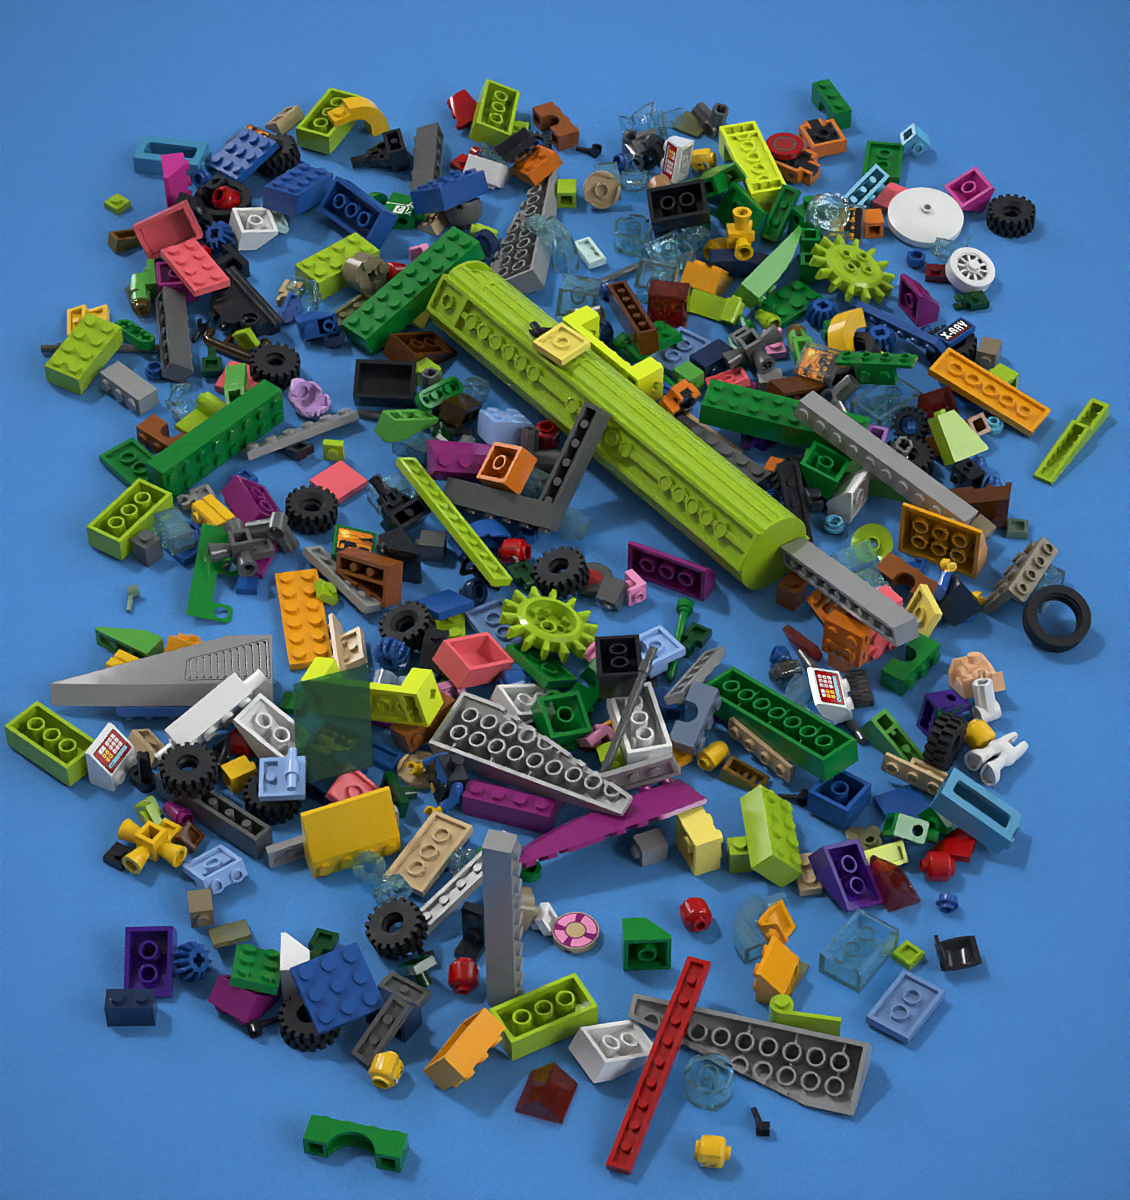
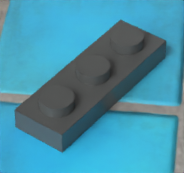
[351,992,414,1067]

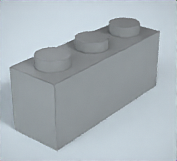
[100,361,159,416]

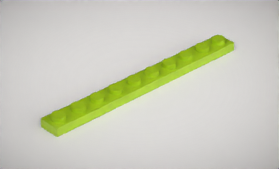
[395,457,512,587]

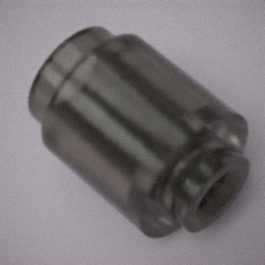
[768,659,803,686]

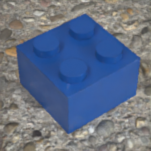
[807,770,872,830]

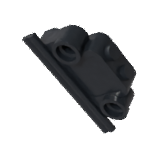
[208,266,285,337]

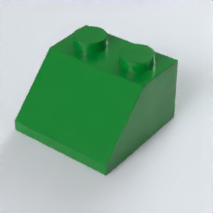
[799,441,852,500]
[531,690,592,746]
[621,917,672,971]

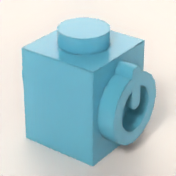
[900,123,931,157]

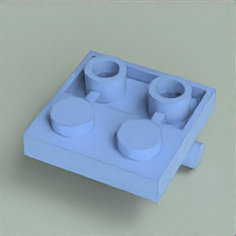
[258,748,306,802]

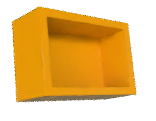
[423,1007,506,1091]

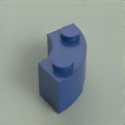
[447,519,512,563]

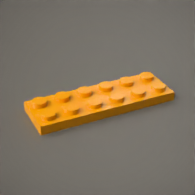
[927,347,1051,437]
[275,568,332,671]

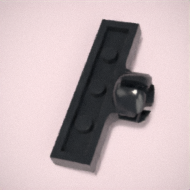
[776,460,824,543]

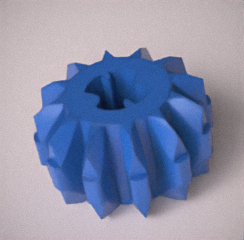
[202,220,235,254]
[806,297,839,329]
[865,324,896,352]
[373,636,412,673]
[171,941,213,983]

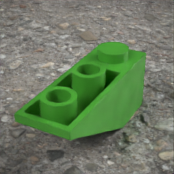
[224,363,249,406]

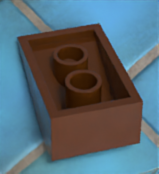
[382,331,457,365]

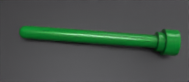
[613,332,676,387]
[666,598,694,682]

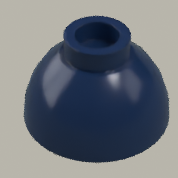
[459,577,488,607]

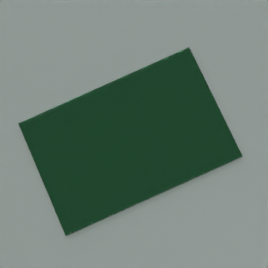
[293,664,373,784]

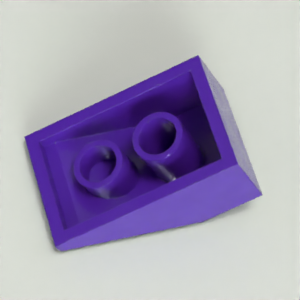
[808,839,884,913]
[124,926,178,998]

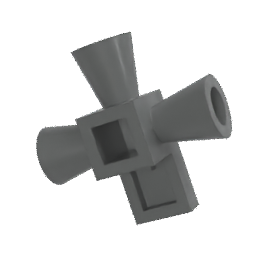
[721,324,783,374]
[207,518,275,577]

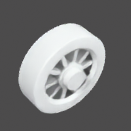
[945,247,995,293]

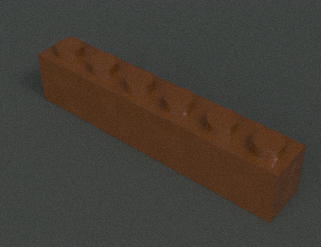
[607,280,660,355]

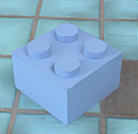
[476,407,532,446]

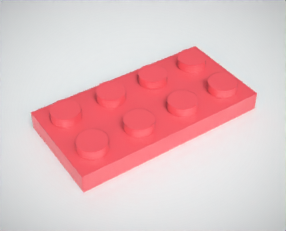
[160,239,230,297]

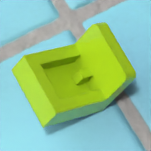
[133,795,163,826]

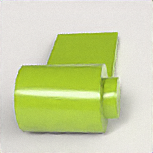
[685,288,746,327]
[174,391,226,434]
[769,994,841,1037]

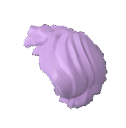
[288,378,331,418]

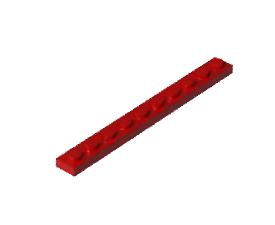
[606,956,711,1175]

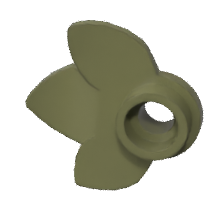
[845,825,883,851]

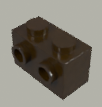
[438,392,483,429]

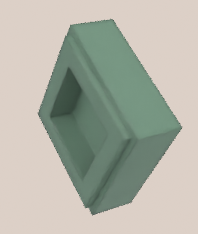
[1006,518,1029,539]

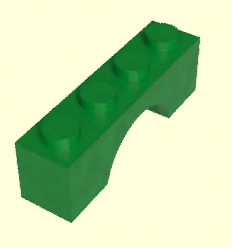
[303,1115,409,1173]

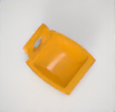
[757,900,796,944]

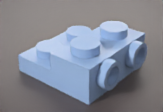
[639,625,686,678]
[182,844,248,895]

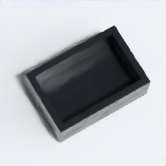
[353,359,418,408]

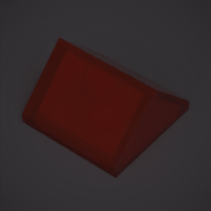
[917,386,959,432]
[869,855,921,913]
[515,1062,578,1124]

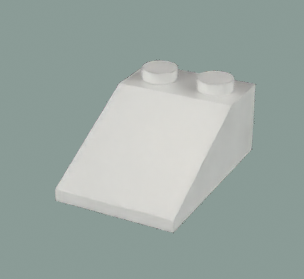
[489,683,553,729]
[232,693,312,759]
[568,1019,653,1083]

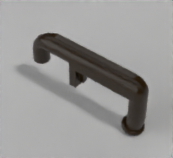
[203,327,271,364]

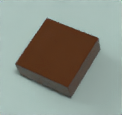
[174,820,206,854]

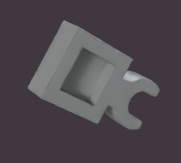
[177,483,216,511]

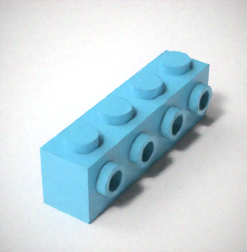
[827,164,889,217]

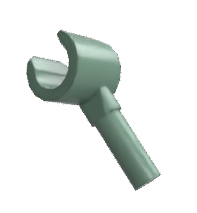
[126,585,140,613]

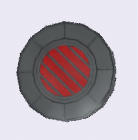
[576,562,613,598]

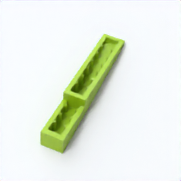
[1033,398,1110,486]

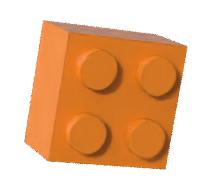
[476,441,538,495]

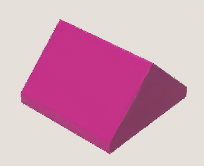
[944,166,995,212]

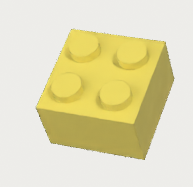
[676,805,723,876]

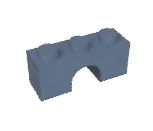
[669,680,722,756]

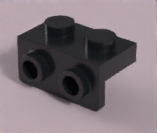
[494,127,537,164]

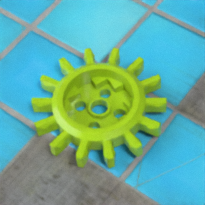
[809,235,895,304]
[499,586,598,663]

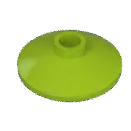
[851,523,893,565]

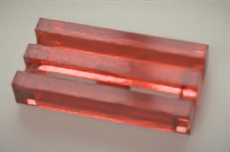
[782,625,823,662]

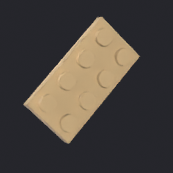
[384,810,474,898]

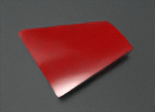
[446,89,477,131]
[928,827,977,863]

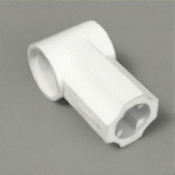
[972,678,1002,723]

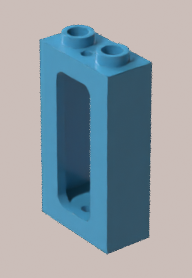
[133,135,212,179]
[930,767,1022,854]

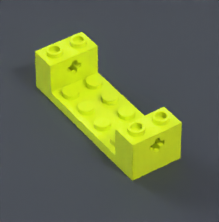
[718,121,786,215]
[562,305,664,401]
[300,657,443,727]

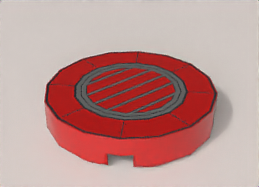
[766,132,803,161]

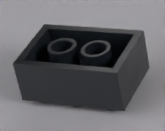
[646,179,711,234]
[595,634,644,699]

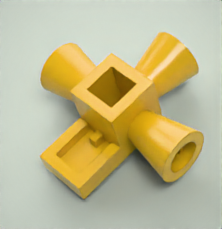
[726,207,755,261]
[117,818,187,874]

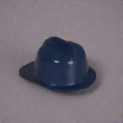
[473,229,500,262]

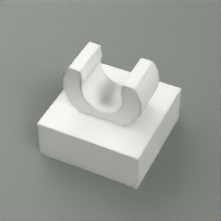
[530,902,558,936]

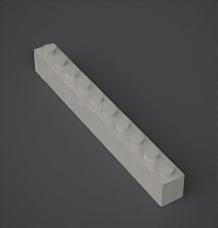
[793,391,978,525]
[780,537,920,647]
[482,829,525,1006]

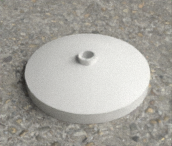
[887,187,964,248]

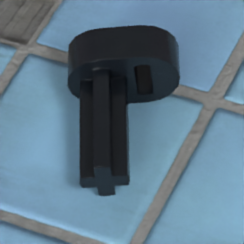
[129,751,156,793]

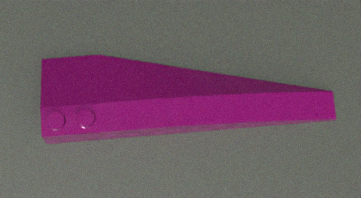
[518,778,707,869]

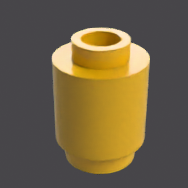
[696,740,729,772]

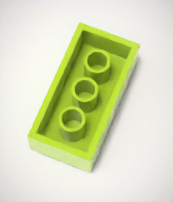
[469,78,520,149]
[296,87,363,155]
[295,232,380,301]
[44,313,123,396]
[86,478,174,560]
[4,701,95,787]
[740,784,803,888]
[489,972,598,1061]

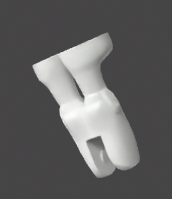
[964,732,1029,787]

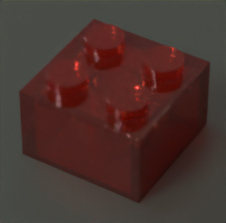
[647,279,690,329]

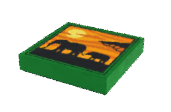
[331,524,377,560]

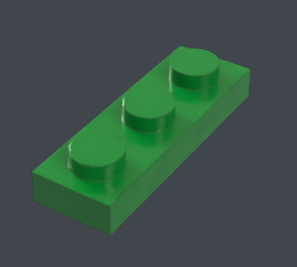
[759,184,802,244]

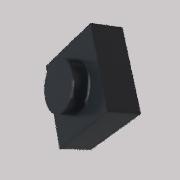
[285,441,315,460]
[103,842,133,871]

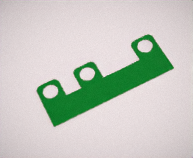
[186,523,239,623]

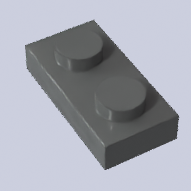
[377,970,431,1008]

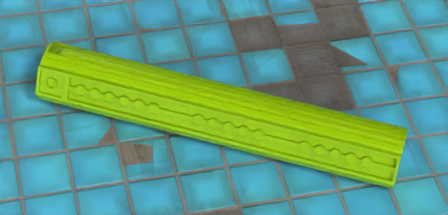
[426,260,809,590]

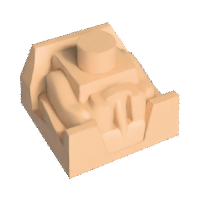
[948,652,1006,699]

